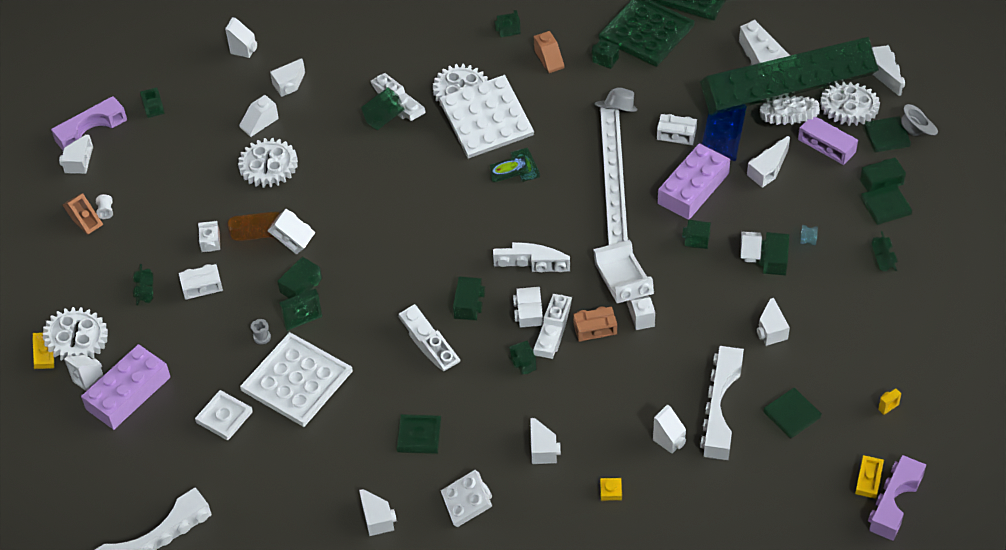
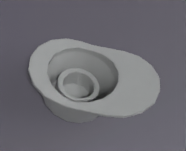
[595,88,637,112]
[901,104,938,136]

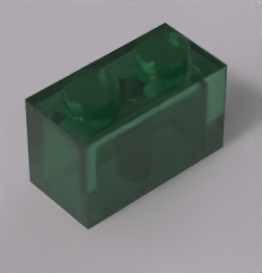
[361,87,405,130]
[860,157,906,195]
[760,232,790,276]
[278,257,322,303]
[453,276,485,321]

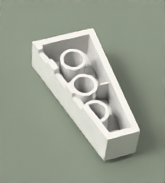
[739,20,796,90]

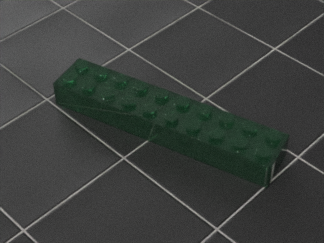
[700,37,879,115]

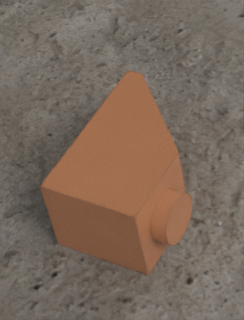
[534,31,564,73]
[62,193,103,235]

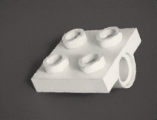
[441,470,492,527]

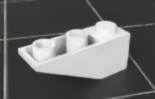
[866,45,905,96]
[747,136,790,188]

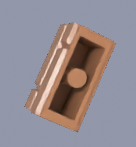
[573,306,617,342]

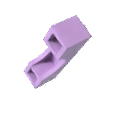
[51,96,127,151]
[868,455,926,541]

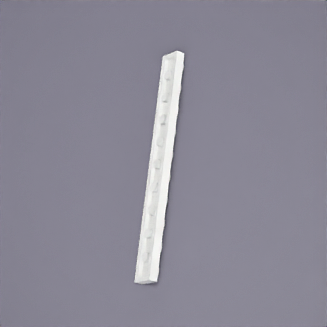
[601,107,628,245]

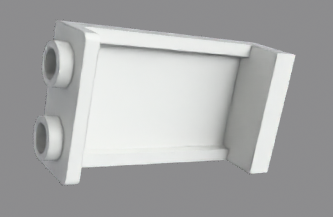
[593,240,654,303]

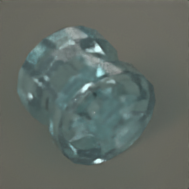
[800,225,818,245]

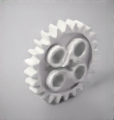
[433,64,488,106]
[820,82,880,126]
[760,96,820,125]
[238,138,298,188]
[43,307,108,361]

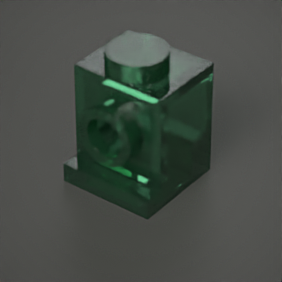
[494,10,521,37]
[140,87,165,118]
[509,340,537,375]

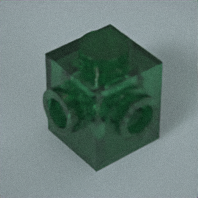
[591,39,619,69]
[682,219,711,249]

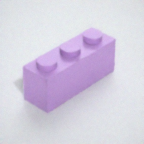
[798,117,858,165]

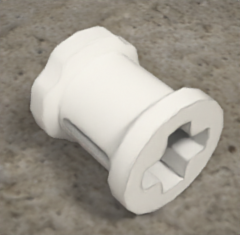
[96,195,113,219]

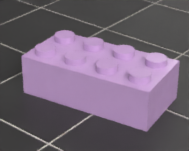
[658,144,730,220]
[81,344,170,430]

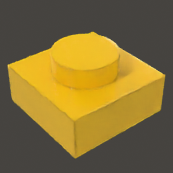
[878,388,902,415]
[600,478,622,501]

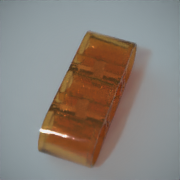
[228,212,280,241]

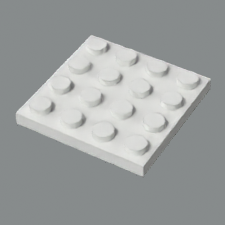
[439,75,534,159]
[240,332,353,427]

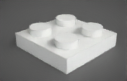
[195,390,253,440]

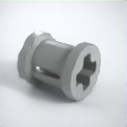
[251,319,271,344]

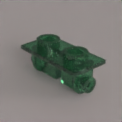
[871,231,898,271]
[133,264,154,305]

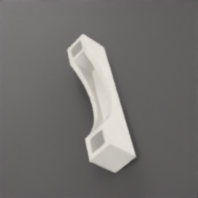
[700,346,744,460]
[95,487,212,550]

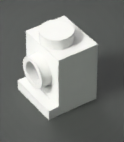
[198,221,220,252]

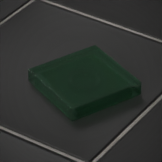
[864,116,911,152]
[861,184,913,225]
[279,288,322,330]
[763,387,822,439]
[397,414,442,454]

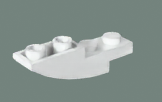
[371,73,426,121]
[493,242,570,272]
[533,294,572,359]
[398,304,460,371]

